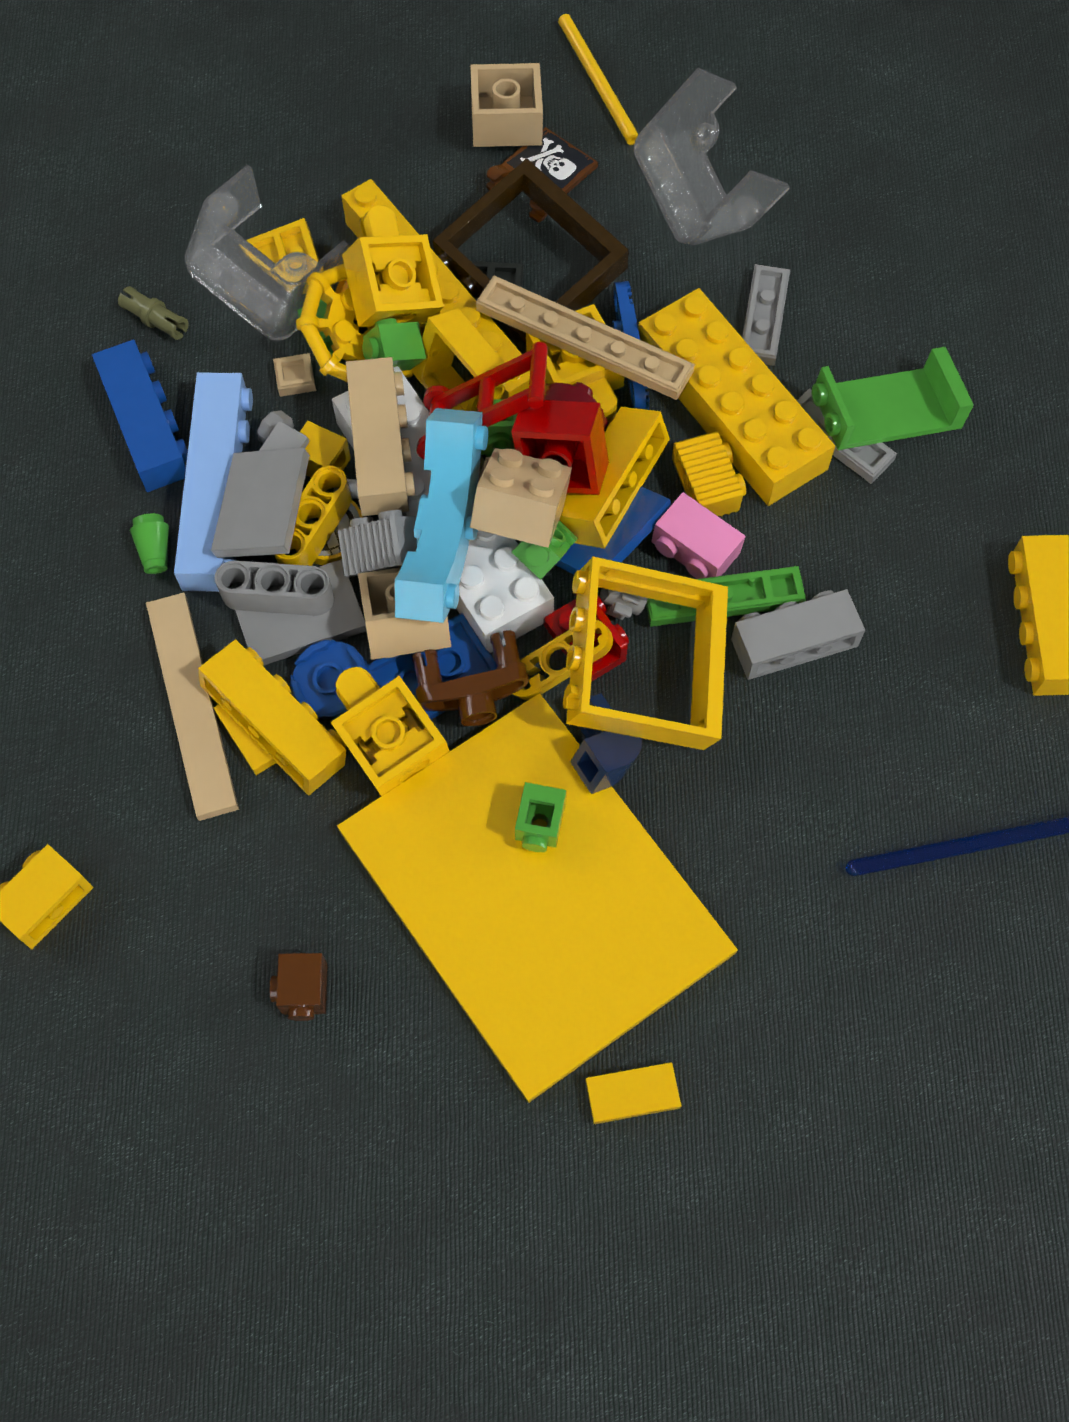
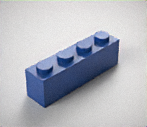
[92,339,188,492]

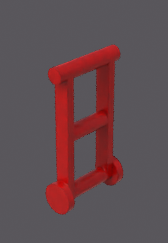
[416,342,548,460]

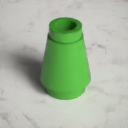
[130,513,169,574]

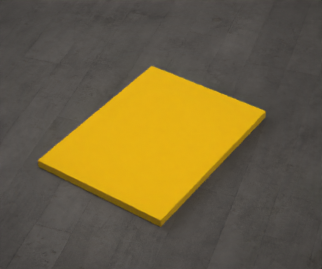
[337,693,738,1103]

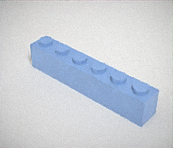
[174,372,253,592]

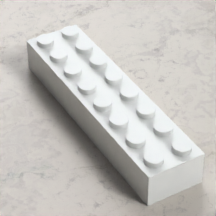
[332,366,554,653]

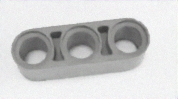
[215,561,334,616]

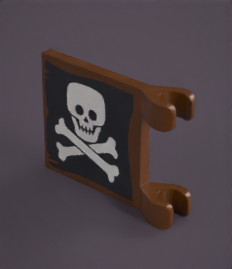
[486,127,598,222]

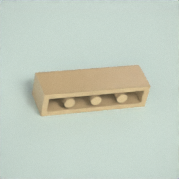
[346,357,415,516]

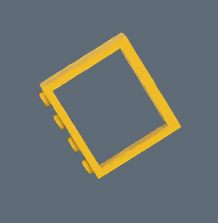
[563,556,728,750]

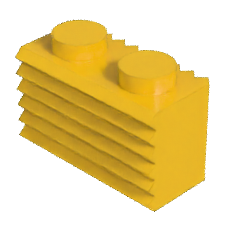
[672,431,746,517]

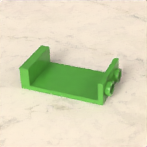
[812,347,974,450]

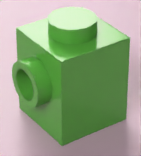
[362,318,426,371]

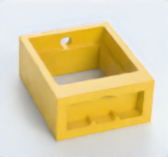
[412,308,506,412]

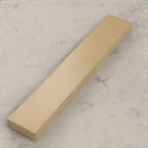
[476,275,695,400]
[146,593,239,821]

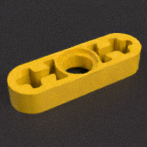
[513,620,613,700]

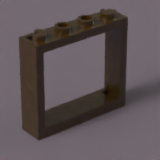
[433,158,629,343]

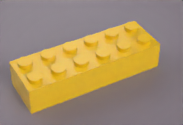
[638,288,835,506]

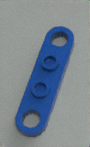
[612,281,650,410]

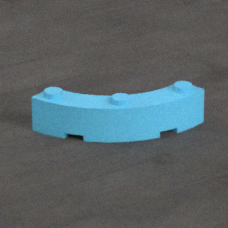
[395,408,488,623]

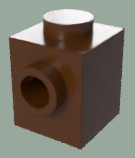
[270,953,327,1021]

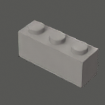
[731,589,865,680]

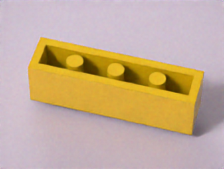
[559,407,670,549]
[1008,535,1069,696]
[198,639,346,796]

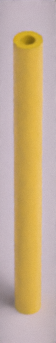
[558,14,640,145]

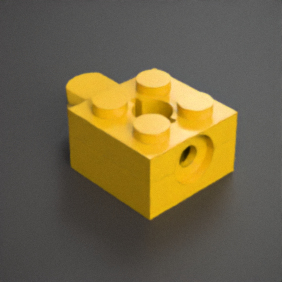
[342,205,444,327]
[526,304,624,424]
[331,667,450,796]

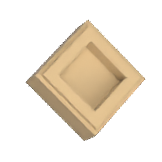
[273,353,316,397]

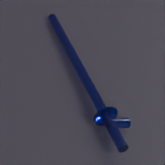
[846,816,1069,876]

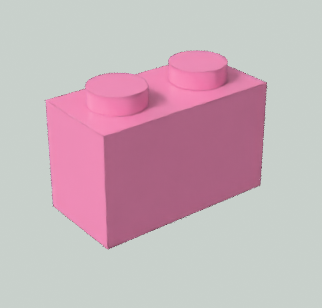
[651,492,746,579]

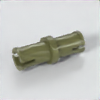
[118,286,188,340]

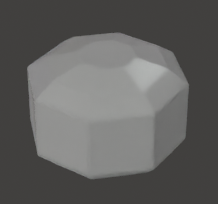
[257,410,294,444]

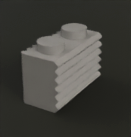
[338,510,417,577]

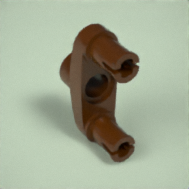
[412,630,529,726]

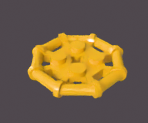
[296,263,426,382]

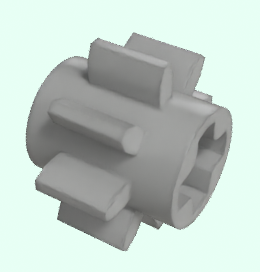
[600,588,648,620]

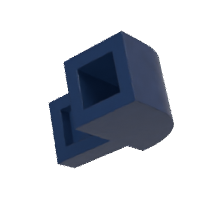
[570,693,642,794]

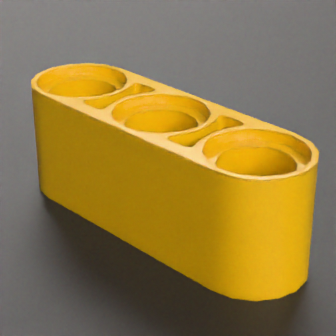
[274,465,352,566]

